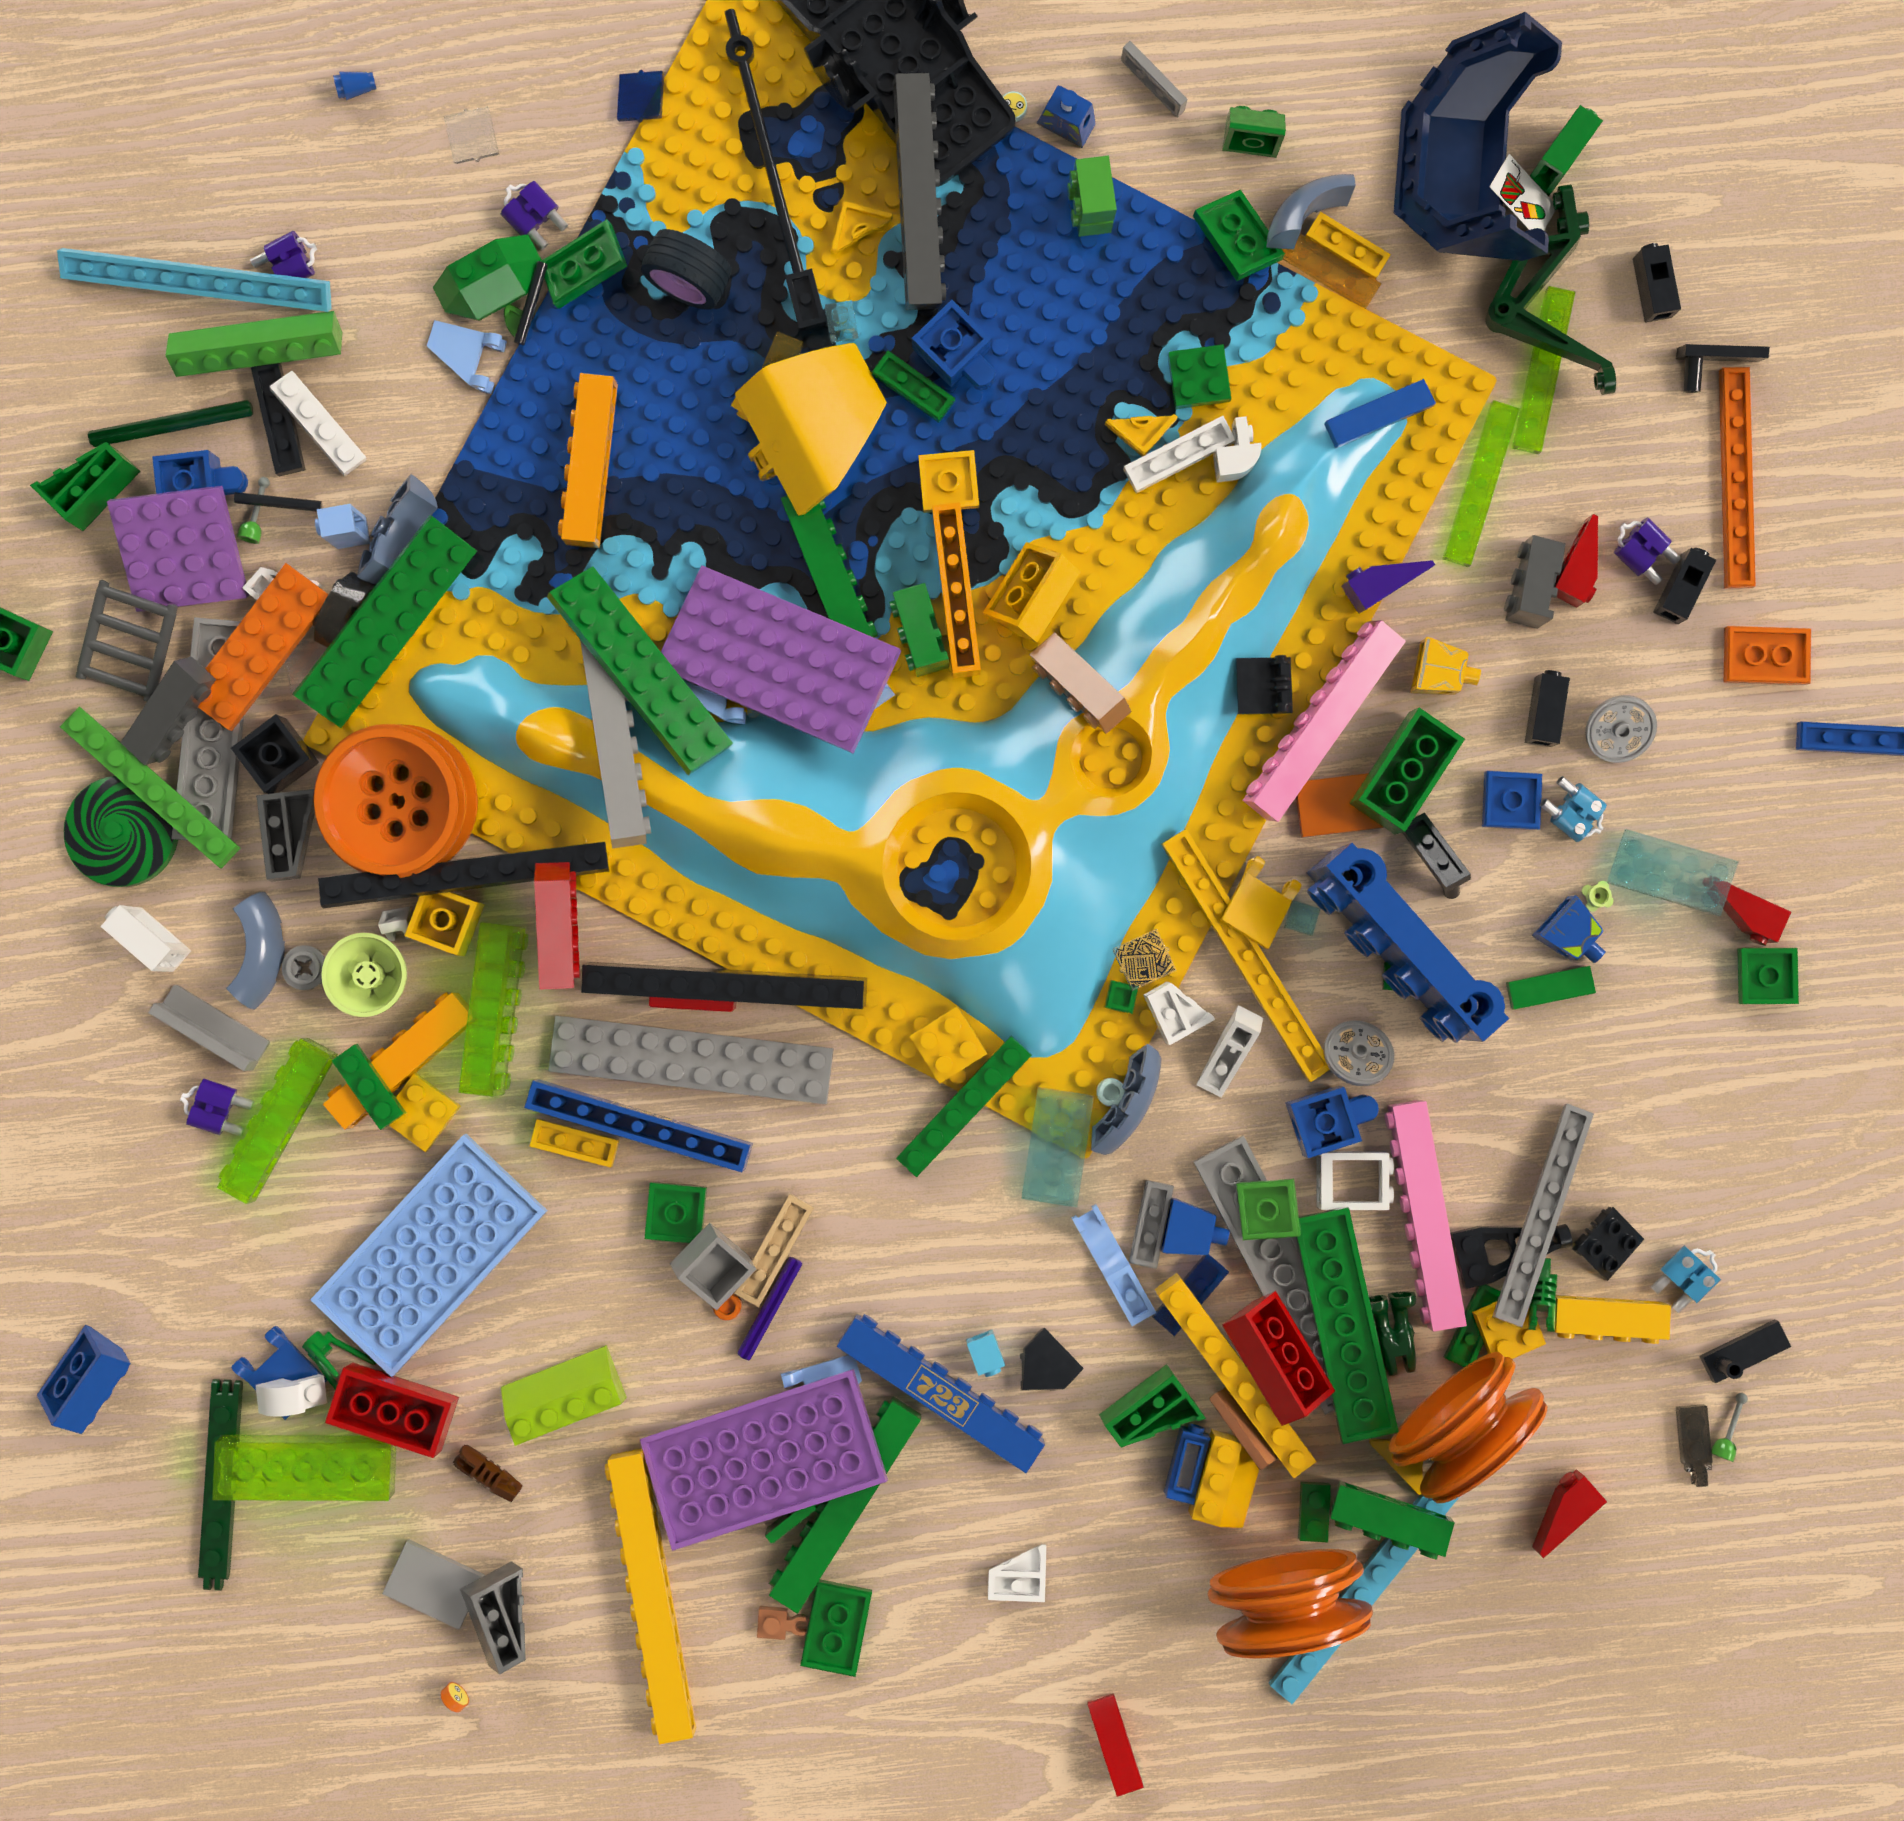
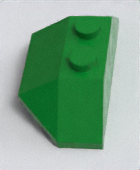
[433,234,542,321]

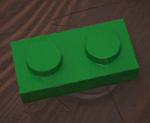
[1298,1481,1331,1543]

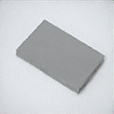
[382,1539,485,1630]

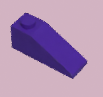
[1341,560,1435,614]

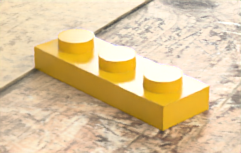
[1304,211,1391,282]
[529,1119,620,1168]

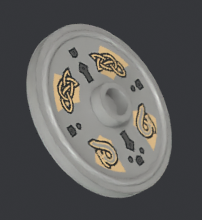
[1585,695,1657,763]
[1324,1021,1394,1086]

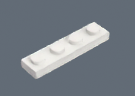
[270,371,366,477]
[1123,416,1236,493]

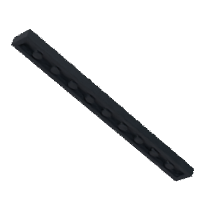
[318,842,609,909]

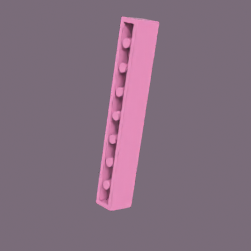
[1242,620,1405,822]
[1385,1100,1467,1332]

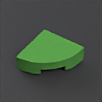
[504,304,533,338]

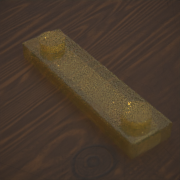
[1282,234,1382,309]

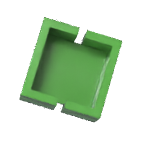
[1067,155,1117,237]

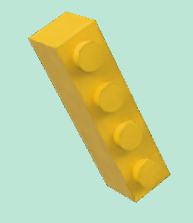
[1555,1295,1671,1344]

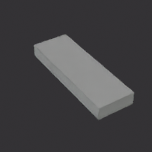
[1121,41,1188,117]
[1129,1180,1174,1269]

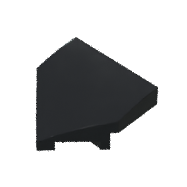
[1020,1328,1084,1391]

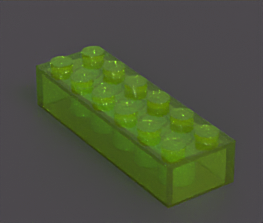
[458,922,529,1097]
[212,1435,396,1501]

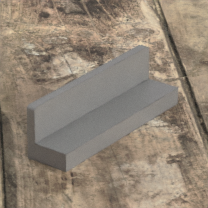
[148,985,270,1071]

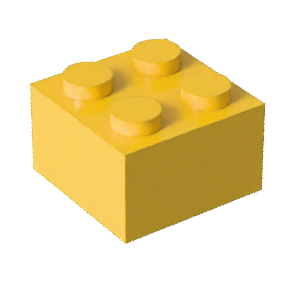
[404,892,485,956]

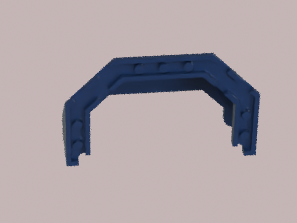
[1393,12,1562,261]

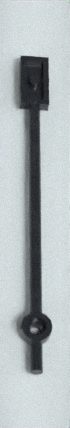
[724,9,827,332]

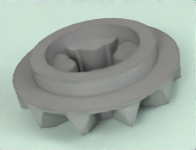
[282,945,325,990]

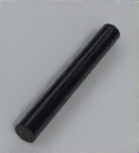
[514,261,548,345]
[234,492,322,512]

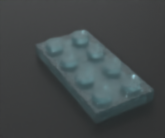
[1607,829,1739,916]
[1021,1087,1094,1207]

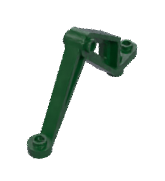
[1485,184,1616,395]

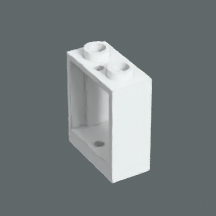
[101,905,191,972]
[1316,1151,1394,1210]

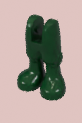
[1369,1291,1416,1376]

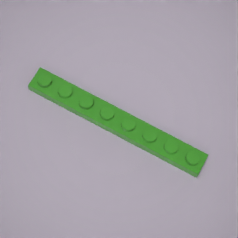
[60,706,241,869]

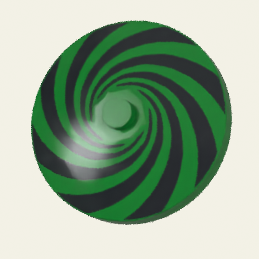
[63,776,178,887]

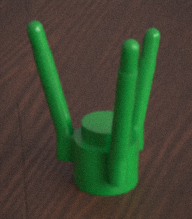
[302,1331,376,1390]

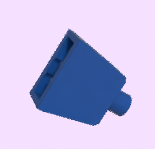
[1161,1197,1229,1255]

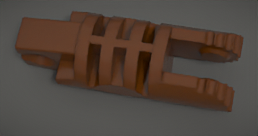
[453,1444,523,1502]

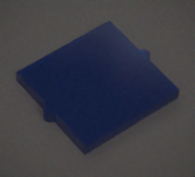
[617,70,664,123]

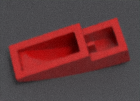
[1087,1693,1144,1797]

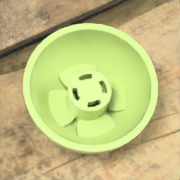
[322,933,407,1017]

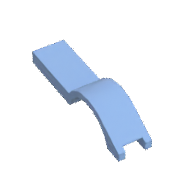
[1071,1204,1156,1326]

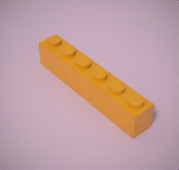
[558,373,618,548]
[932,502,981,678]
[323,992,480,1130]

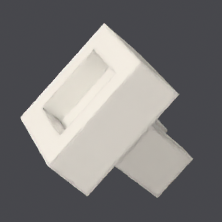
[378,906,412,942]

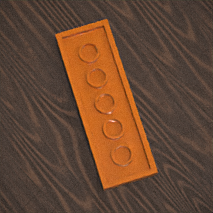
[198,563,333,731]

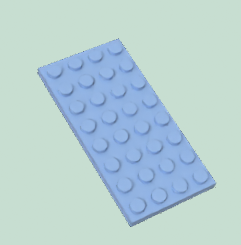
[310,1134,548,1377]

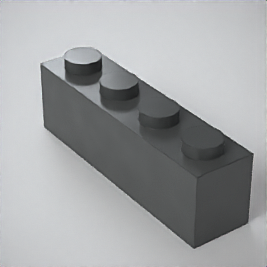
[121,657,216,765]

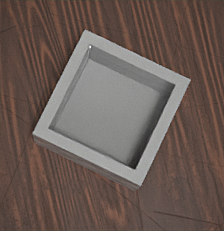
[670,1223,756,1310]

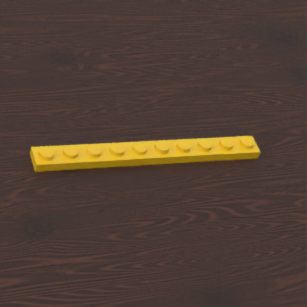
[1161,829,1330,1082]

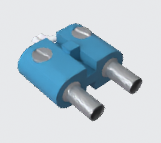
[1540,776,1607,842]
[1651,1245,1721,1313]

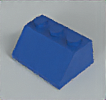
[37,1325,131,1434]

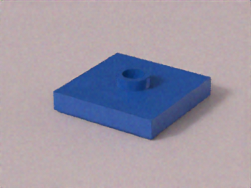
[1482,771,1543,830]

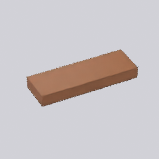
[1209,1387,1278,1470]

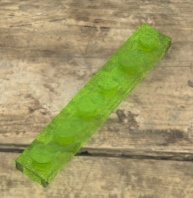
[1512,286,1576,454]
[1442,400,1520,567]

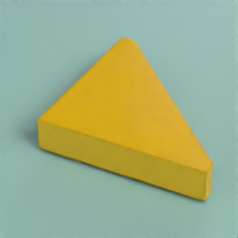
[830,201,893,254]
[1105,414,1178,457]
[1369,1439,1423,1495]

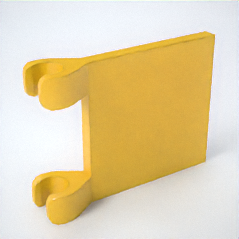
[1220,856,1302,949]

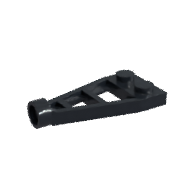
[1450,1224,1573,1289]

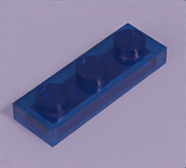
[1152,1254,1229,1336]

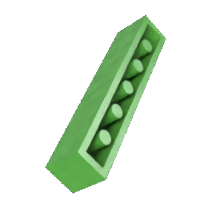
[165,311,343,377]

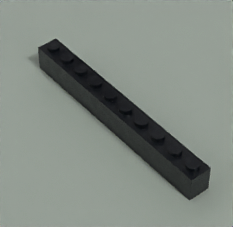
[581,962,867,1009]

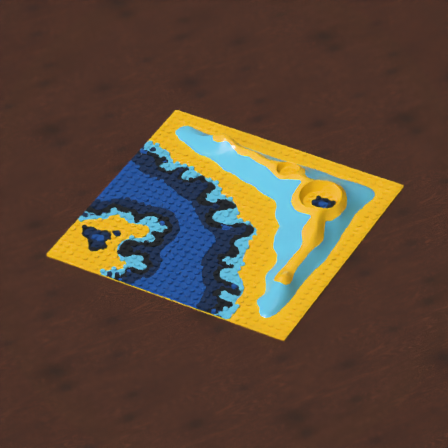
[304,0,1497,1158]

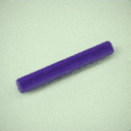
[737,1257,802,1361]

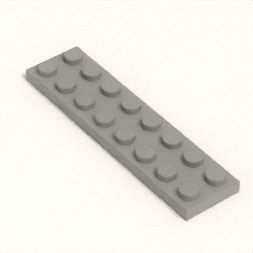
[172,617,244,841]

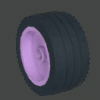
[641,229,732,310]

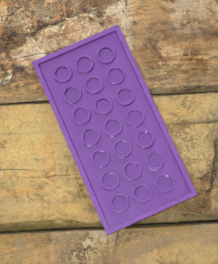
[661,565,901,754]
[640,1369,888,1551]

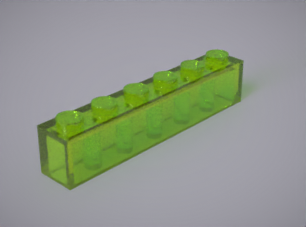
[217,1038,338,1204]

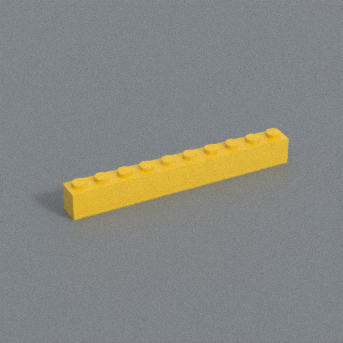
[605,1448,696,1745]

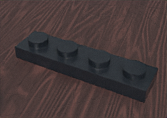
[251,363,306,477]

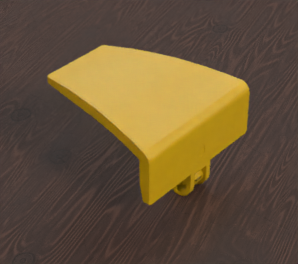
[735,343,887,515]

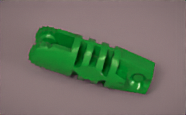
[1528,1258,1558,1332]

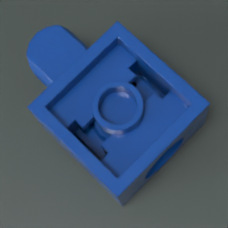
[912,300,995,391]
[152,450,248,495]
[1285,1085,1379,1158]

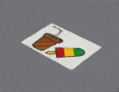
[1489,154,1556,230]

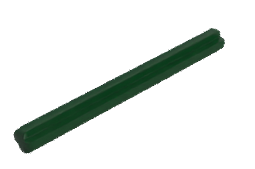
[88,400,253,447]

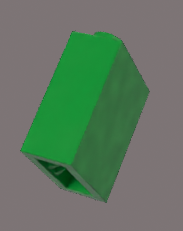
[1530,105,1603,196]

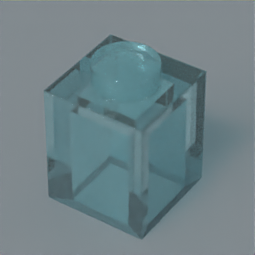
[825,300,858,343]

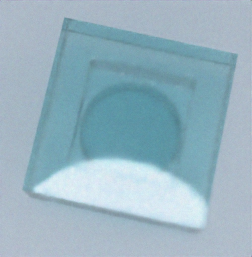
[1284,901,1320,936]

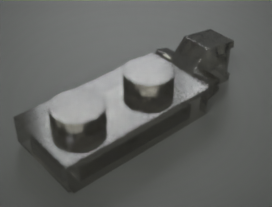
[1676,1404,1713,1487]

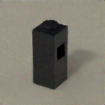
[1632,243,1681,323]
[1653,548,1716,624]
[1524,670,1570,747]

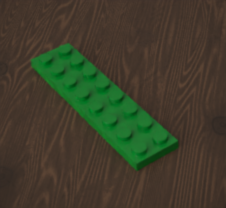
[293,515,477,728]
[547,566,733,775]
[1296,1207,1399,1444]

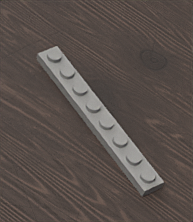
[1492,1104,1594,1327]

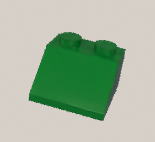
[1222,106,1286,158]

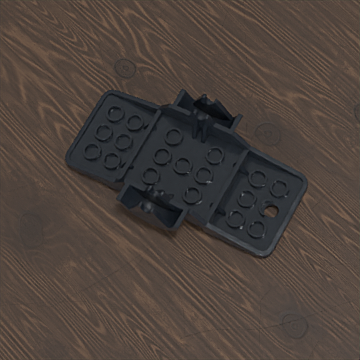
[776,0,1016,186]

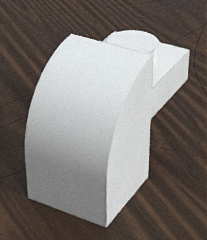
[1213,416,1261,483]
[256,1374,327,1417]

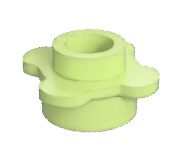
[1582,881,1614,912]

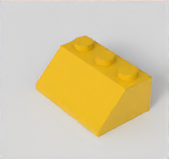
[983,542,1081,642]
[1188,1429,1259,1528]

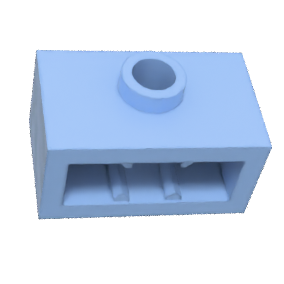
[315,504,370,549]

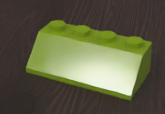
[501,1345,627,1446]

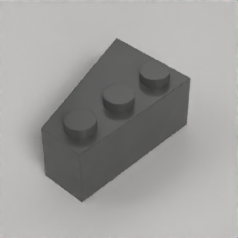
[1504,535,1566,629]
[256,789,315,882]
[460,1561,526,1675]

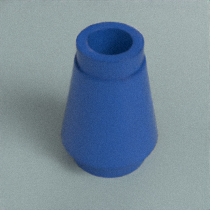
[333,71,376,100]

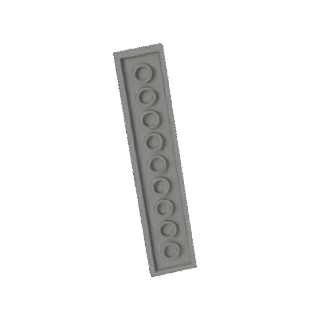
[548,1016,834,1104]
[1193,1135,1334,1415]

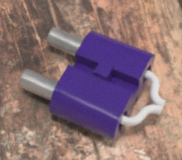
[500,181,568,250]
[250,231,317,278]
[1614,517,1681,585]
[180,1079,254,1136]

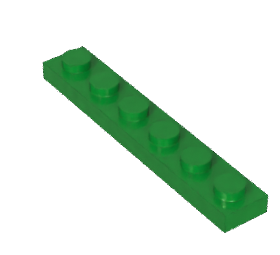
[896,1035,1032,1178]

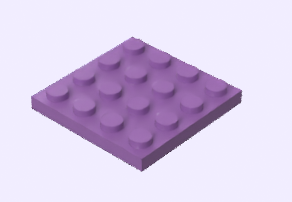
[107,486,249,612]

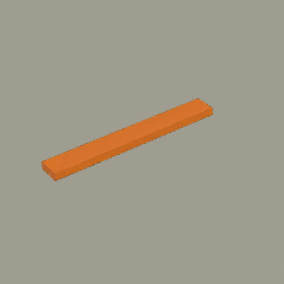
[1719,367,1756,589]

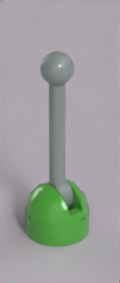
[237,477,270,544]
[1711,1393,1748,1462]

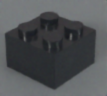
[231,714,320,794]

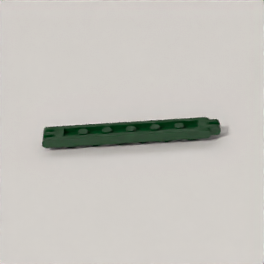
[198,1379,243,1591]

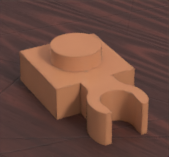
[757,1606,807,1640]

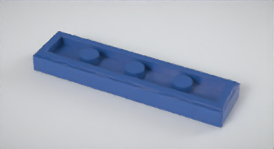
[1324,379,1436,448]
[1796,721,1904,756]

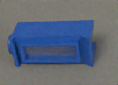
[1164,1423,1211,1505]

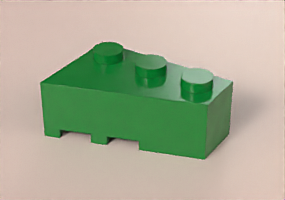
[30,442,141,531]
[889,583,949,677]
[1099,1364,1206,1448]

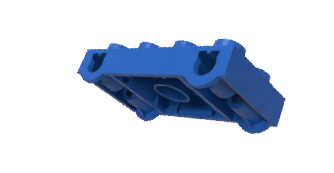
[1307,843,1510,1043]

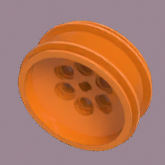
[314,724,478,878]
[1389,1352,1548,1503]
[1207,1549,1373,1658]

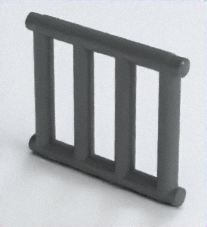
[75,580,178,701]

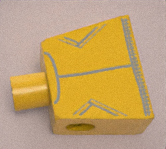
[1410,637,1481,695]

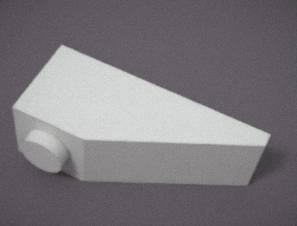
[1197,1005,1263,1098]

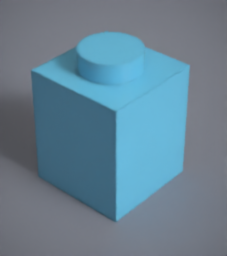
[966,1329,1005,1377]

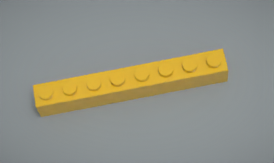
[1155,1273,1317,1478]

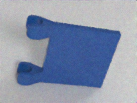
[231,1326,327,1420]

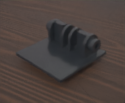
[1236,655,1293,714]
[1572,1207,1644,1281]

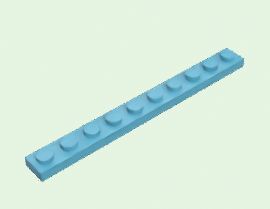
[57,248,332,312]
[1269,1495,1459,1704]

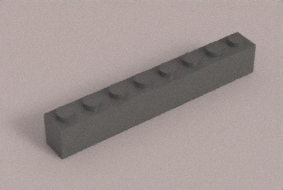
[893,73,946,310]

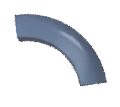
[1266,174,1356,250]
[357,474,438,584]
[226,892,285,1010]
[1091,1044,1162,1155]

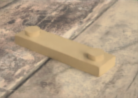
[734,1194,814,1307]

